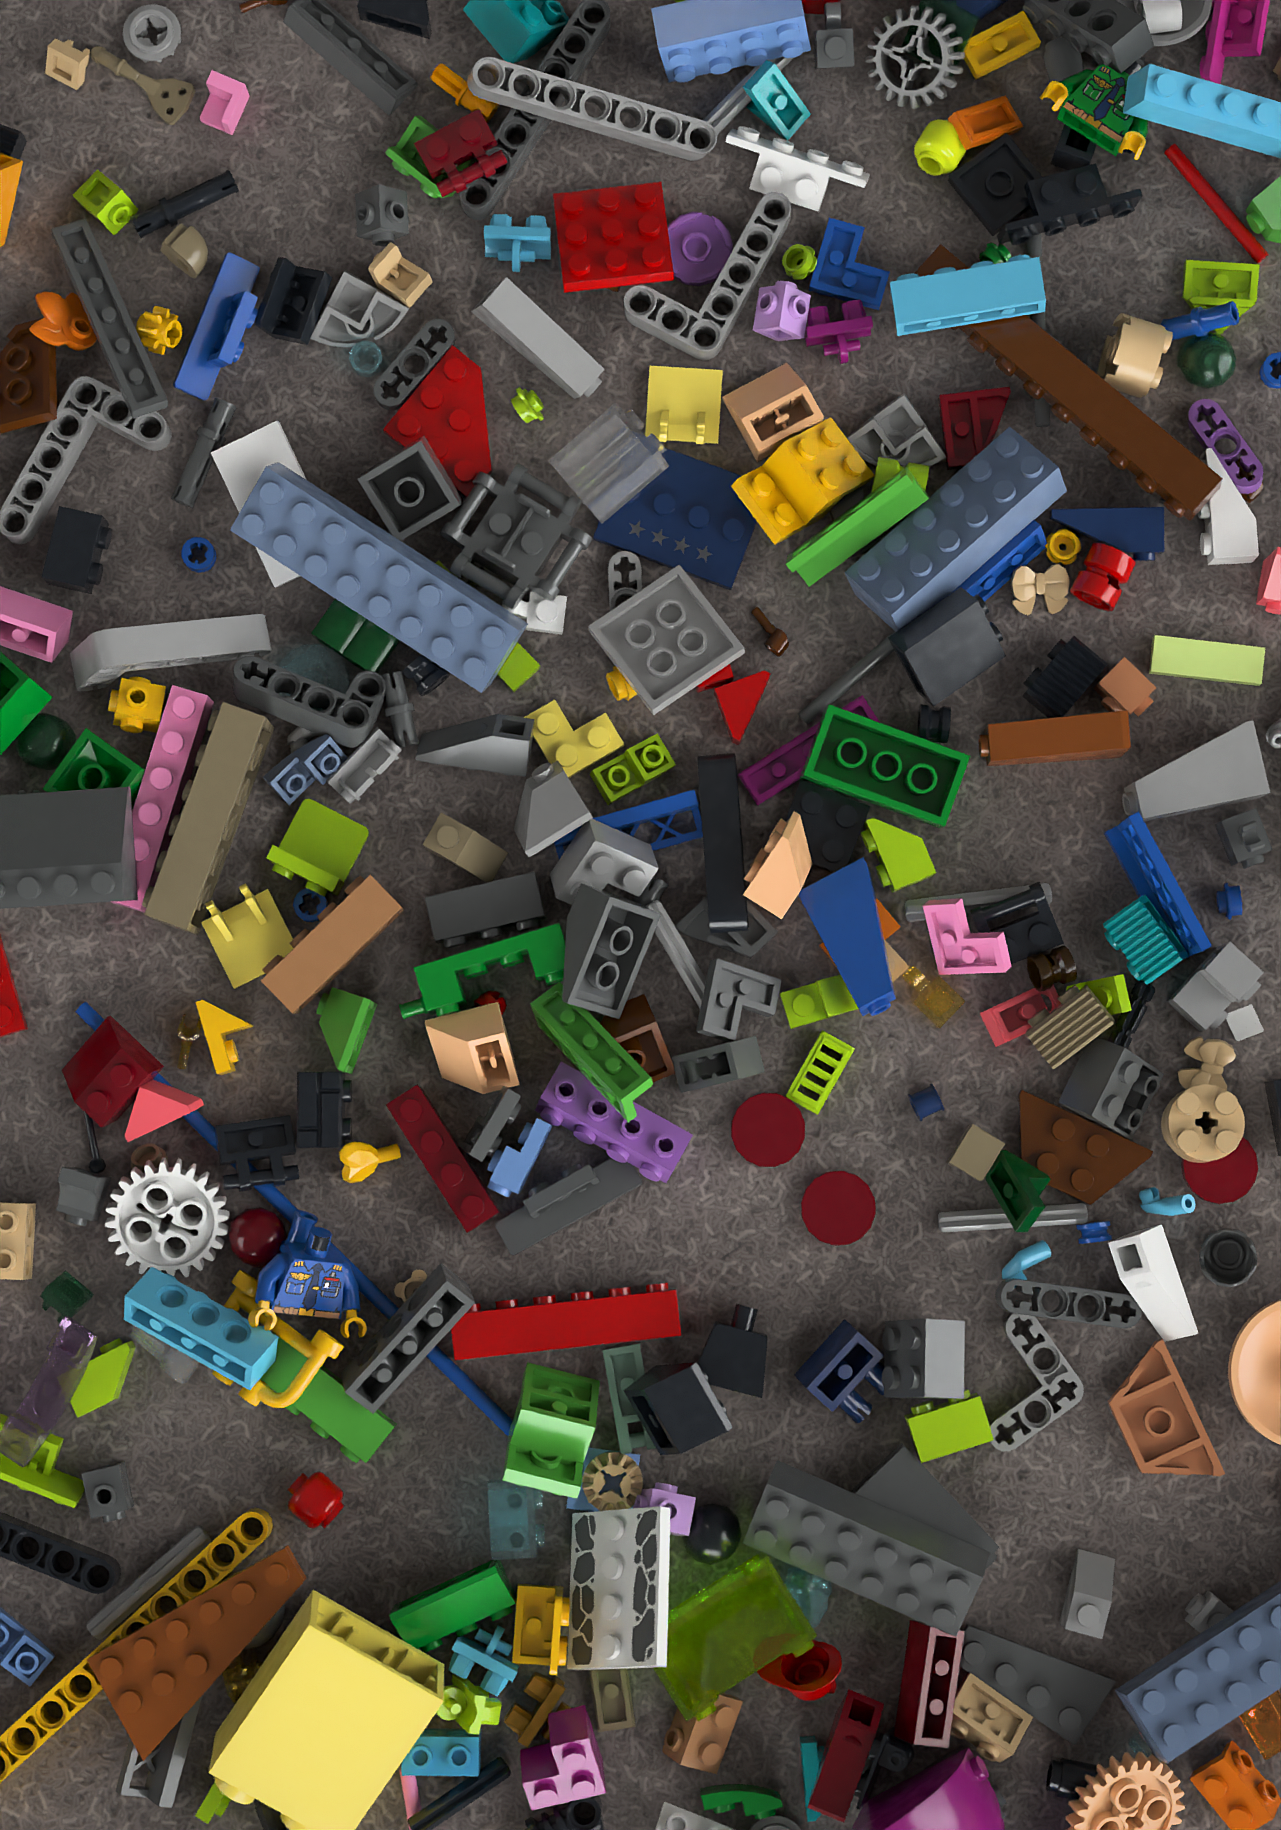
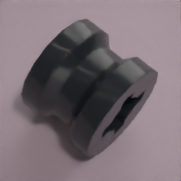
[403,655,450,696]
[917,704,951,743]

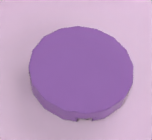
[668,212,733,286]

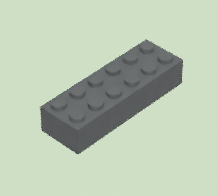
[743,1460,990,1637]

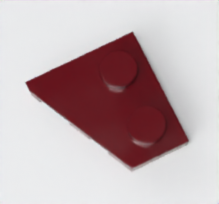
[938,387,1011,470]

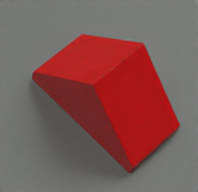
[714,670,771,745]

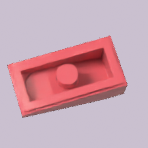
[980,985,1061,1047]

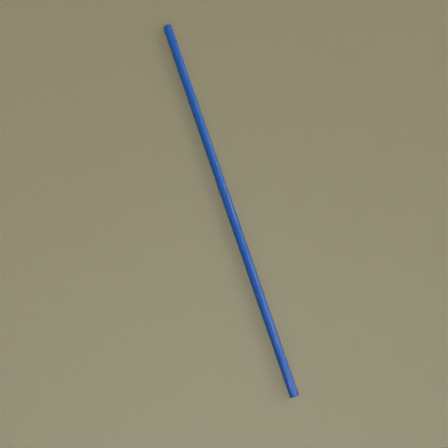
[75,1002,513,1436]

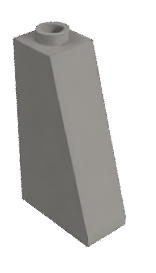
[471,277,605,399]
[1122,720,1270,822]

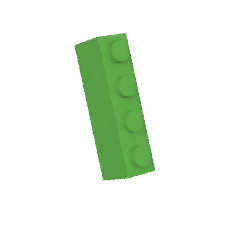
[260,1333,397,1463]

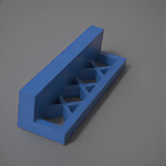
[948,520,1048,602]
[554,789,703,859]

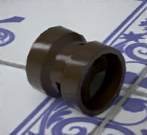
[1026,946,1077,992]

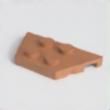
[1107,1338,1225,1476]

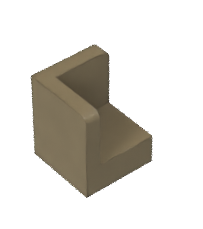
[946,1124,1005,1181]

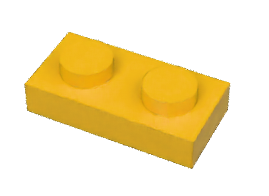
[958,11,1041,80]

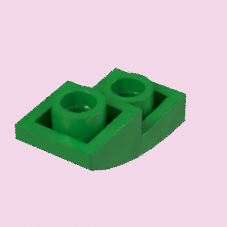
[700,1784,783,1819]

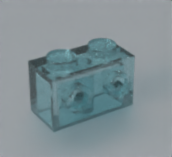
[487,1478,545,1560]

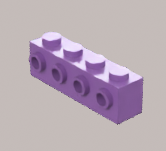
[535,1062,693,1183]

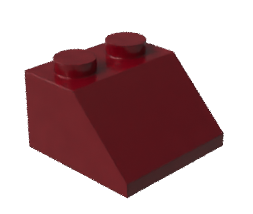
[62,1015,164,1128]

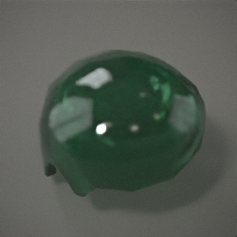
[1176,332,1237,389]
[15,713,76,771]

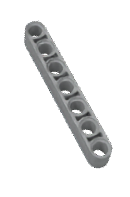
[467,57,717,161]

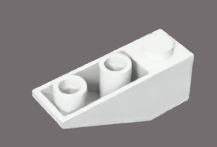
[1198,448,1259,565]
[1108,1224,1198,1342]

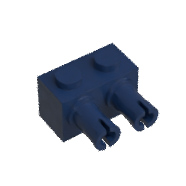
[794,1319,884,1423]

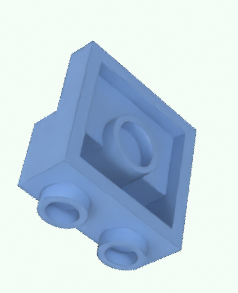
[487,1118,553,1197]

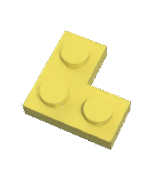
[524,700,624,778]

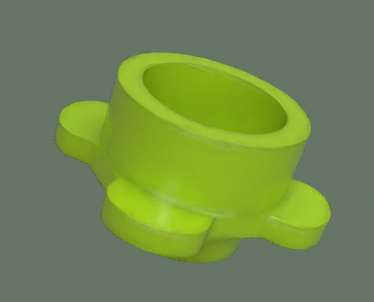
[511,387,544,424]

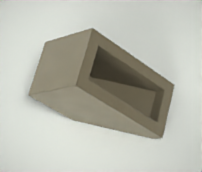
[423,812,508,883]

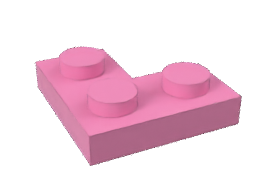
[923,898,1012,975]

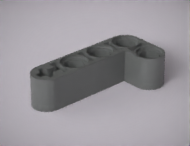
[232,656,386,747]

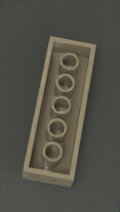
[142,702,274,936]

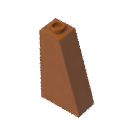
[978,710,1131,766]

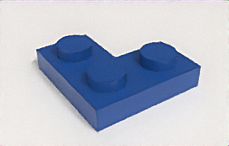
[808,218,890,310]

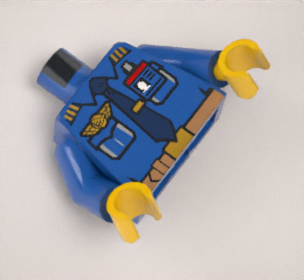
[248,1227,367,1338]

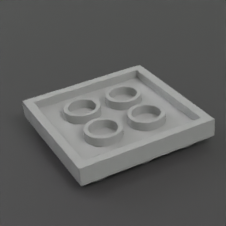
[588,564,745,716]

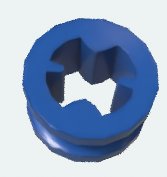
[1260,352,1281,389]
[181,537,217,573]
[293,888,328,922]
[1076,1221,1113,1244]

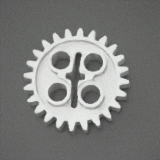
[105,1157,230,1277]

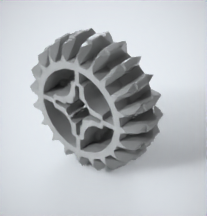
[865,6,965,109]

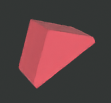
[124,1080,204,1142]

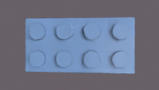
[651,0,811,82]

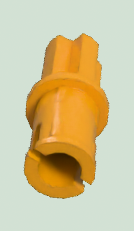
[430,63,500,123]

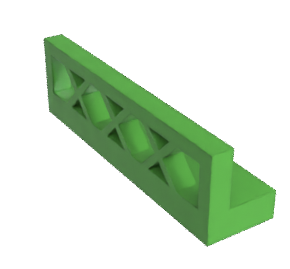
[786,467,929,587]
[530,982,653,1123]

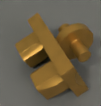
[504,1672,571,1748]

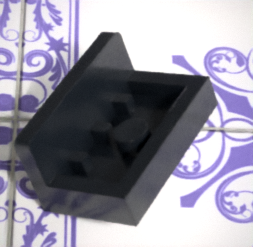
[255,257,333,345]

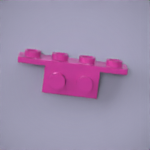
[1200,0,1270,84]

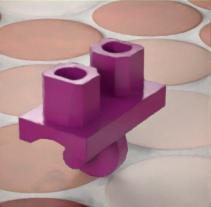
[804,300,873,364]

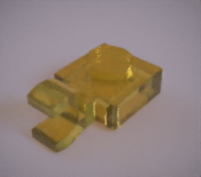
[900,965,966,1029]

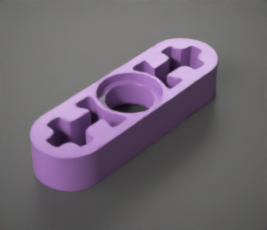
[1188,399,1263,494]

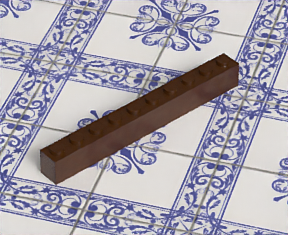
[914,244,1223,521]

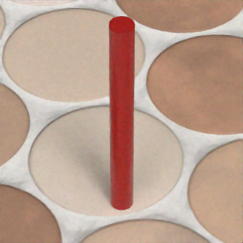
[1164,144,1269,264]

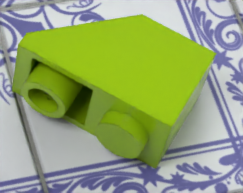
[861,818,936,893]
[58,1338,136,1418]

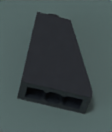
[357,0,432,39]

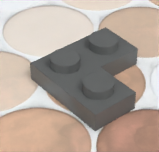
[696,958,782,1042]
[461,1085,522,1162]

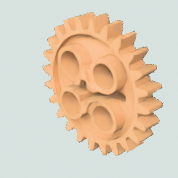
[1065,1751,1185,1830]

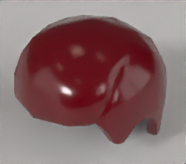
[228,1207,288,1268]

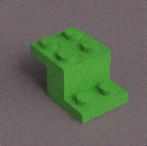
[503,1362,600,1499]

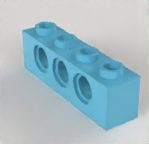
[124,1267,278,1390]

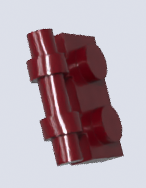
[414,109,508,198]

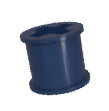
[908,1083,944,1122]

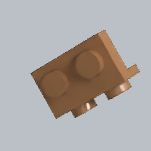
[662,1680,743,1774]

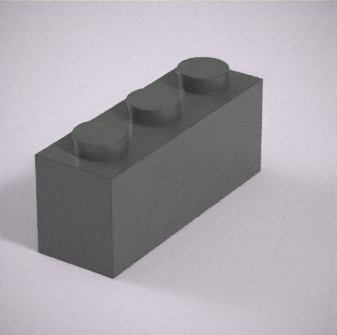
[424,872,546,948]

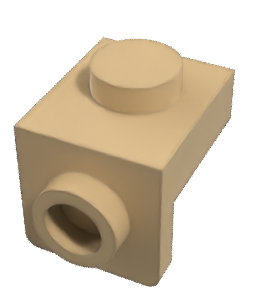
[368,243,433,308]

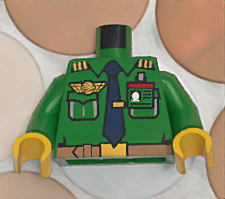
[1040,62,1148,160]

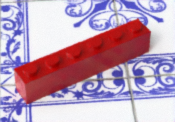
[451,1282,681,1361]

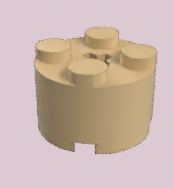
[1097,313,1173,398]
[1161,1085,1245,1163]

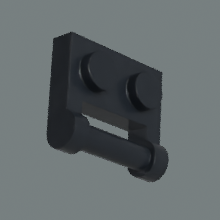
[969,882,1064,964]

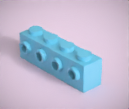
[890,255,1046,336]

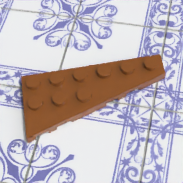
[87,1545,307,1761]

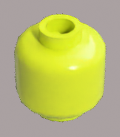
[914,119,967,176]

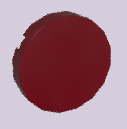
[731,1093,805,1167]
[1181,1132,1258,1204]
[801,1171,876,1246]

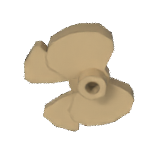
[1010,564,1070,615]
[1178,1036,1236,1091]

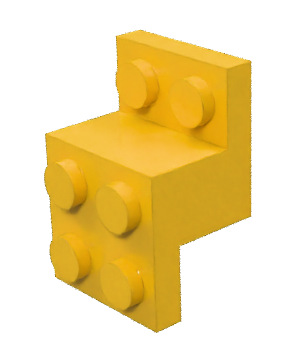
[731,417,875,545]

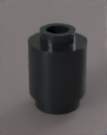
[1046,1758,1098,1800]

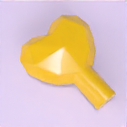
[339,1141,401,1183]

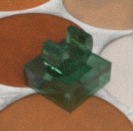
[40,1270,94,1323]

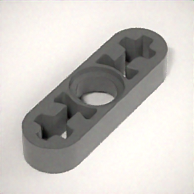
[373,319,455,410]

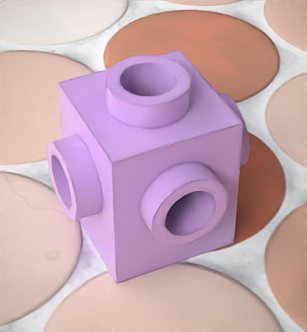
[753,281,811,341]
[633,1483,696,1536]

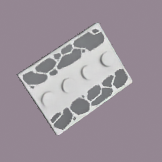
[567,1506,670,1670]

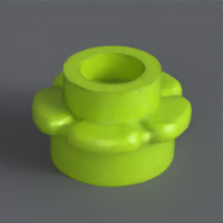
[782,244,817,280]

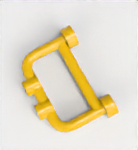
[212,1269,344,1408]

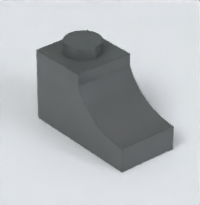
[672,1036,765,1093]
[56,1167,111,1226]

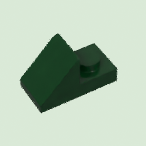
[985,1150,1051,1232]

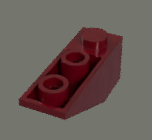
[807,1689,884,1823]

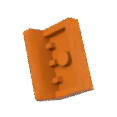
[1189,1740,1281,1830]

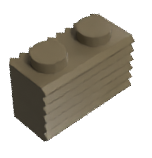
[1026,985,1115,1069]

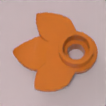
[29,292,97,351]

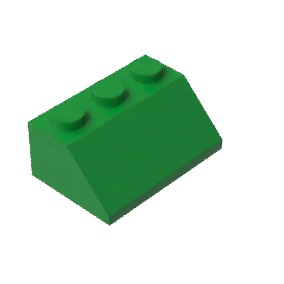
[389,1557,517,1653]

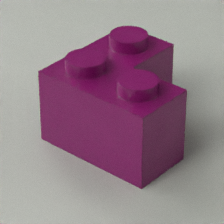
[520,1705,606,1811]

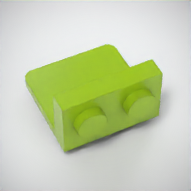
[266,799,369,897]

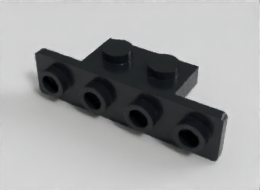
[997,163,1143,245]

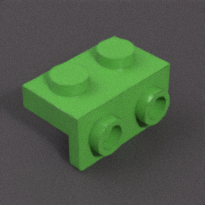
[385,116,477,199]

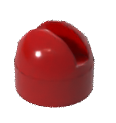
[474,991,507,1015]

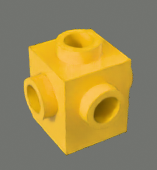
[108,676,166,733]

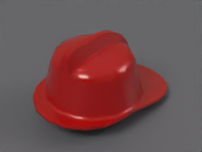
[753,1634,843,1701]

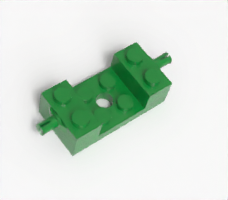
[399,923,566,1019]

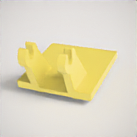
[645,366,723,445]
[201,883,294,989]

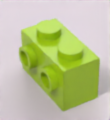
[904,1389,994,1463]

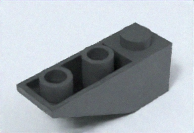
[415,714,534,777]

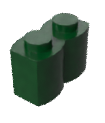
[311,599,399,673]

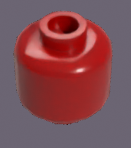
[288,1471,345,1529]

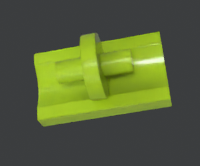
[436,1674,502,1734]

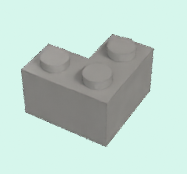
[550,819,659,905]
[1167,942,1264,1032]

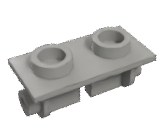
[326,727,402,804]

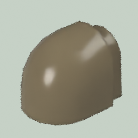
[161,223,208,278]

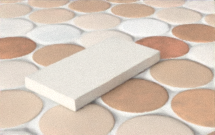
[211,421,306,588]

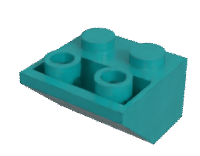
[463,0,570,63]

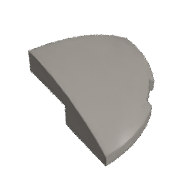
[311,270,409,347]
[846,393,947,467]

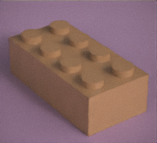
[261,875,404,1014]

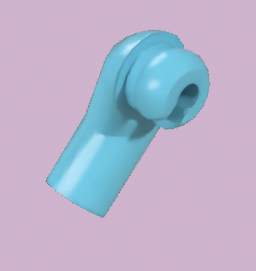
[1139,1187,1196,1216]
[1002,1240,1051,1289]

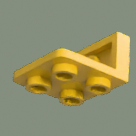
[512,1584,570,1675]

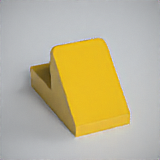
[196,1000,254,1075]

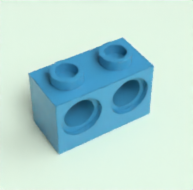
[401,1728,482,1776]

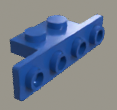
[173,252,260,401]

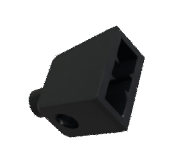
[697,1304,768,1398]

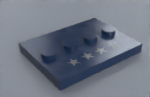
[593,436,757,590]

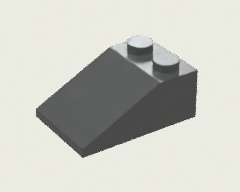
[562,883,661,1019]

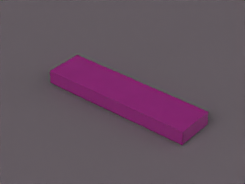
[738,695,880,806]

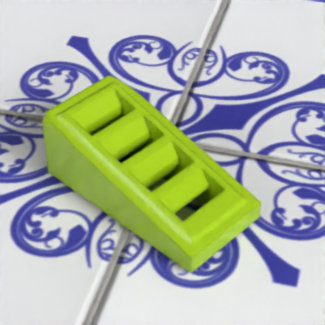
[785,1030,855,1115]

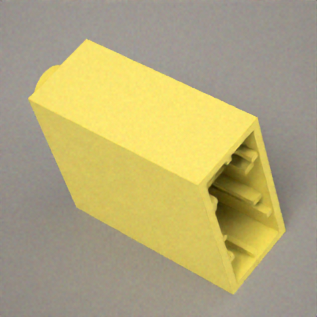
[209,1590,444,1830]

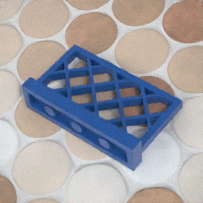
[1104,811,1212,959]

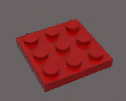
[553,182,674,293]

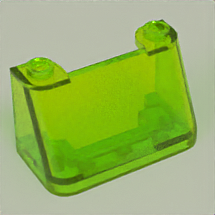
[653,1552,817,1721]

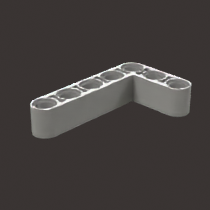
[624,192,791,361]
[0,376,172,545]
[70,614,272,691]

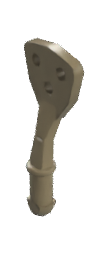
[90,46,195,125]

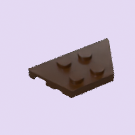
[1018,1090,1154,1205]

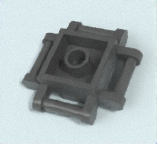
[440,463,592,610]

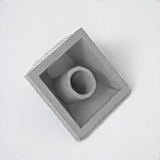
[514,760,593,858]

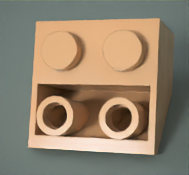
[722,363,824,462]
[743,811,812,919]
[424,1002,520,1094]

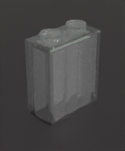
[548,403,669,524]

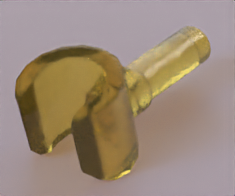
[177,1014,202,1069]

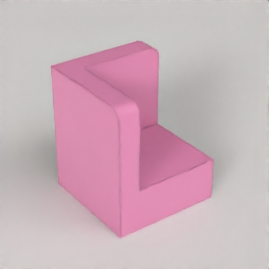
[200,70,250,135]

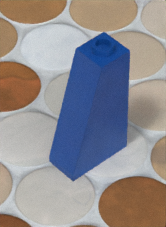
[798,857,896,1016]

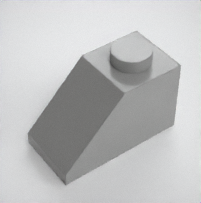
[1059,1548,1115,1639]

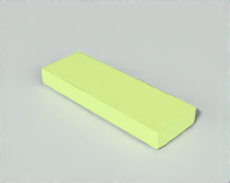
[1149,635,1265,686]

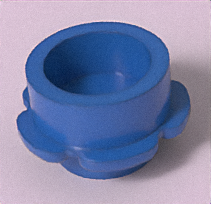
[1216,883,1242,920]

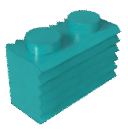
[1103,895,1189,985]

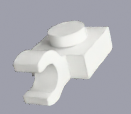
[502,591,567,634]

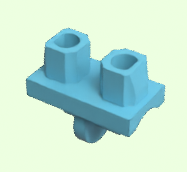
[484,214,551,272]
[448,1626,519,1696]

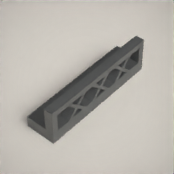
[115,1696,202,1808]

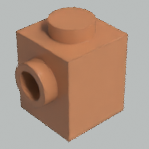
[1093,657,1156,717]

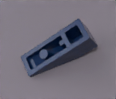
[1050,507,1165,561]

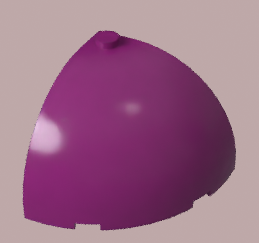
[851,1747,1005,1830]

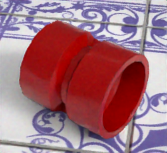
[1070,543,1136,611]

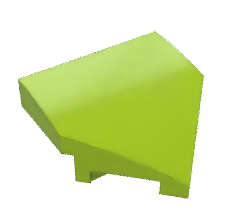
[1182,260,1260,336]

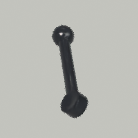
[83,1111,106,1173]

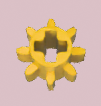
[136,306,182,355]

